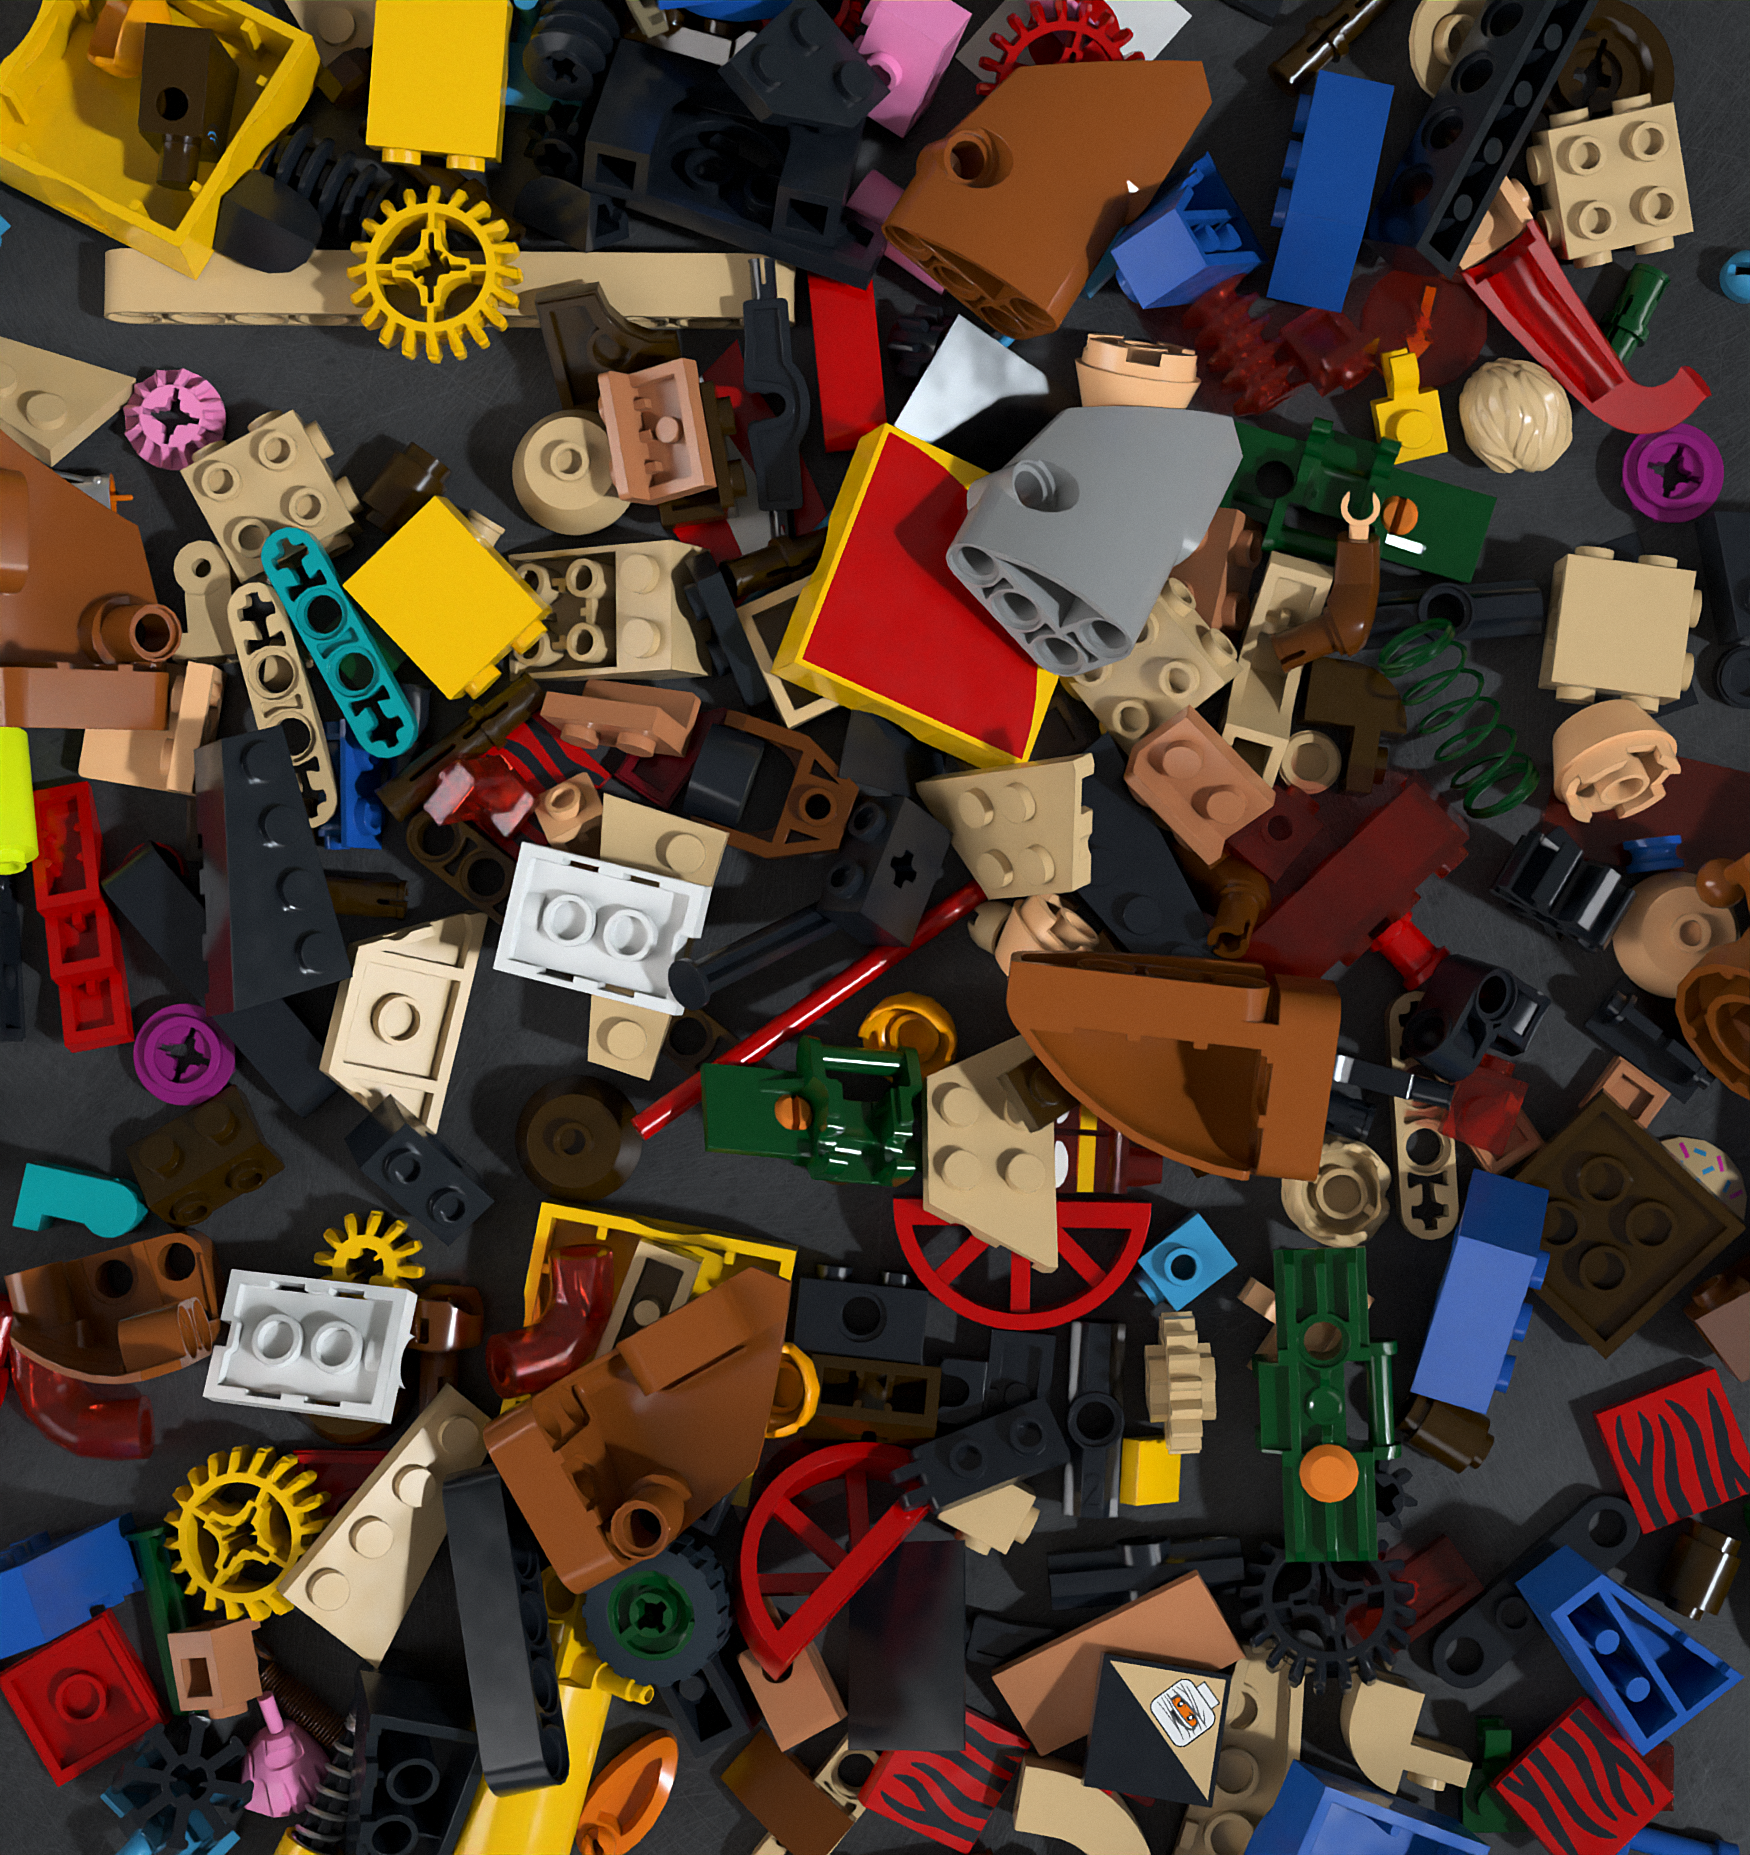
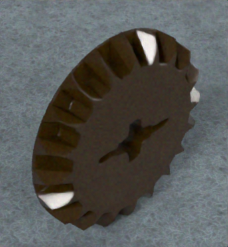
[1529,0,1675,132]

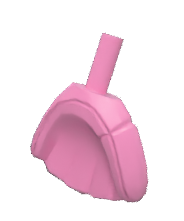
[238,1691,331,1818]

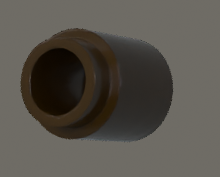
[360,441,452,538]
[1394,1392,1494,1474]
[1657,1520,1742,1622]

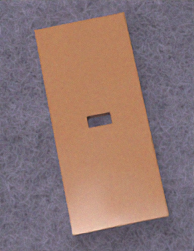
[991,1569,1246,1757]

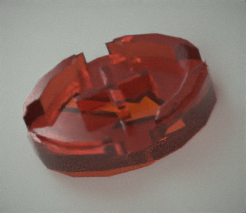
[1359,270,1487,389]

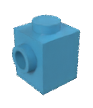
[1133,1209,1238,1312]

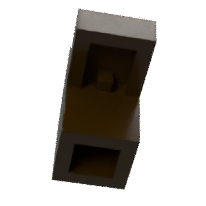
[1296,656,1407,798]

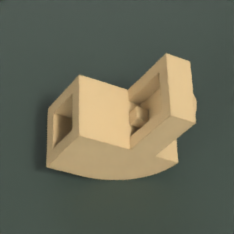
[1340,1669,1473,1794]

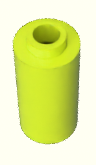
[0,727,39,875]

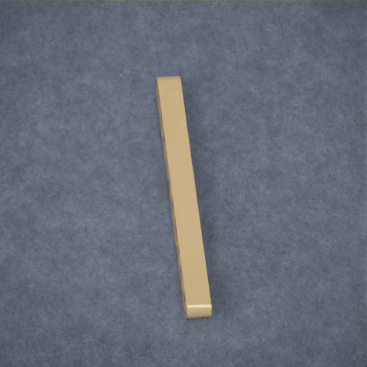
[104,248,797,329]

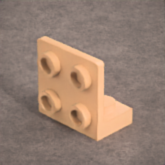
[78,661,227,797]

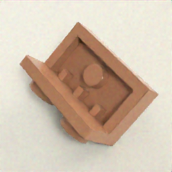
[598,358,718,505]
[1168,507,1263,647]
[540,679,701,757]

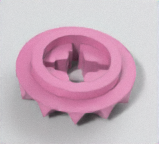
[123,368,226,470]

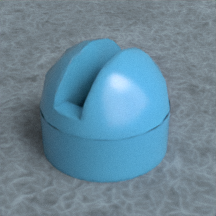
[1719,249,1750,304]

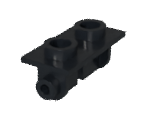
[1583,975,1716,1104]

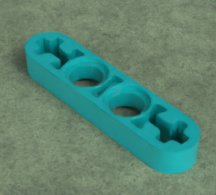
[261,527,419,758]

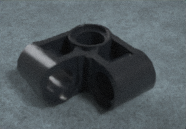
[1402,954,1551,1084]

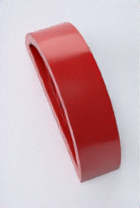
[893,1195,1152,1331]
[732,1442,930,1681]

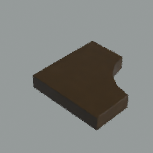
[534,282,683,413]

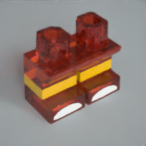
[1054,1103,1163,1194]

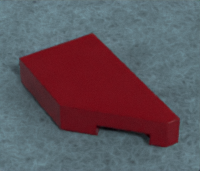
[614,707,728,811]

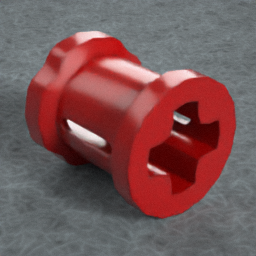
[1365,907,1451,992]

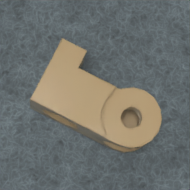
[172,540,244,666]

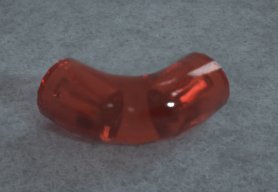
[485,1244,615,1399]
[9,1342,155,1461]

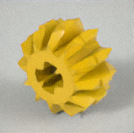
[314,1210,425,1300]

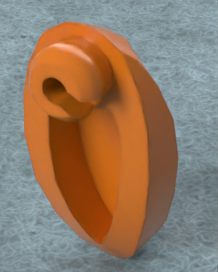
[575,1729,679,1855]

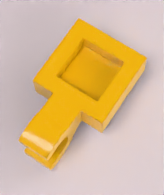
[1370,347,1448,465]

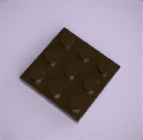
[1510,1088,1746,1360]

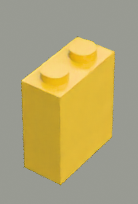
[366,0,513,173]
[342,496,553,700]

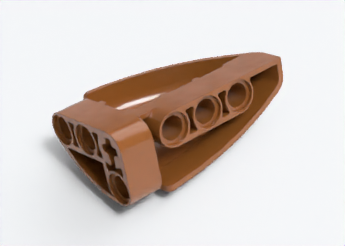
[1006,951,1341,1182]

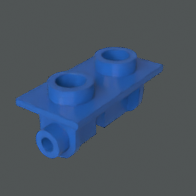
[318,719,385,850]

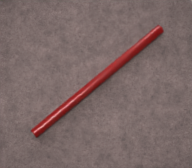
[630,878,988,1141]

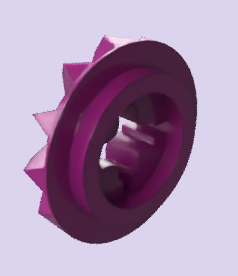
[1620,423,1724,524]
[133,1004,237,1106]

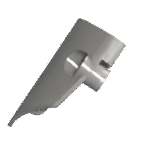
[946,406,1243,677]

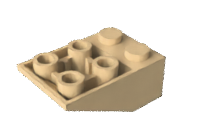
[509,540,712,682]

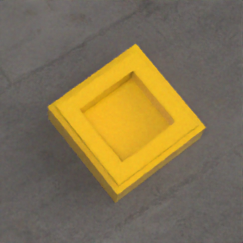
[1119,1435,1181,1506]

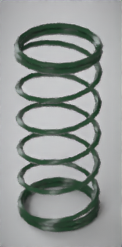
[1377,618,1540,819]

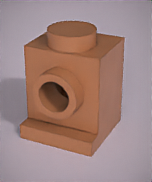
[167,1616,263,1719]

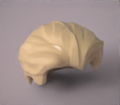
[1459,358,1572,474]
[1281,1134,1391,1247]

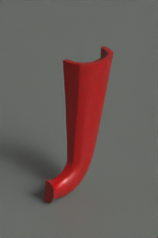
[1460,219,1712,434]

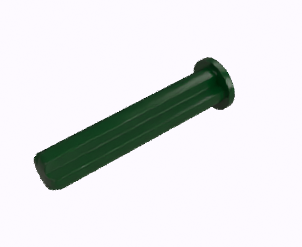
[124,1521,203,1716]

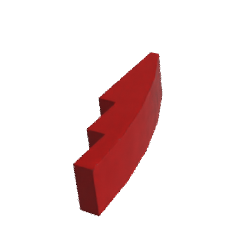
[32,781,135,1053]

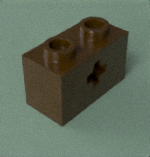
[802,1354,942,1450]

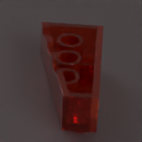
[1226,769,1470,984]

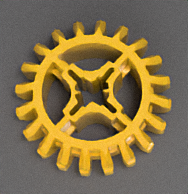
[346,185,524,364]
[163,1444,335,1622]

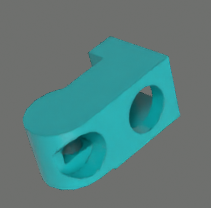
[12,1160,149,1238]

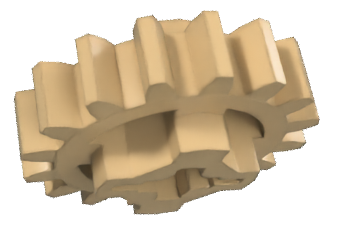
[1144,1311,1217,1454]

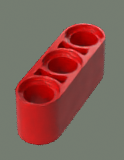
[807,271,887,453]

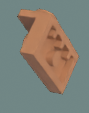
[1124,704,1276,865]

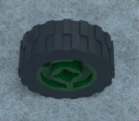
[582,1530,736,1687]

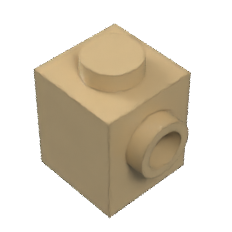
[937,1481,1040,1555]

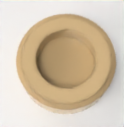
[1277,730,1341,795]

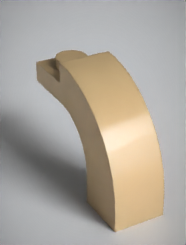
[1216,551,1334,788]
[1012,1752,1151,1855]

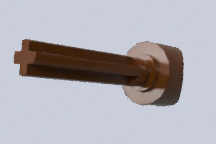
[406,1283,484,1416]

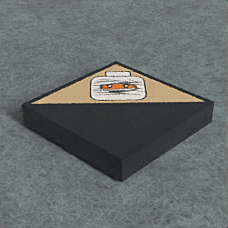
[1080,1652,1232,1808]

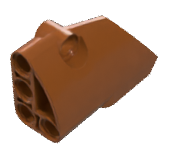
[881,60,1212,340]
[0,429,182,731]
[4,1229,231,1384]
[483,1265,792,1595]

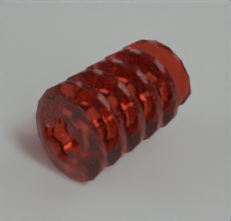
[1180,273,1311,417]

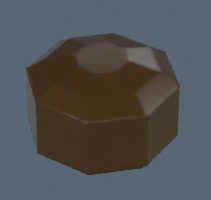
[317,47,372,111]

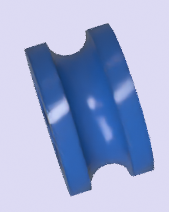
[1622,835,1685,874]

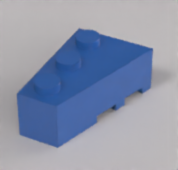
[1266,70,1394,314]
[1110,151,1270,309]
[1410,1168,1550,1415]
[0,1511,144,1659]
[1515,1545,1744,1756]

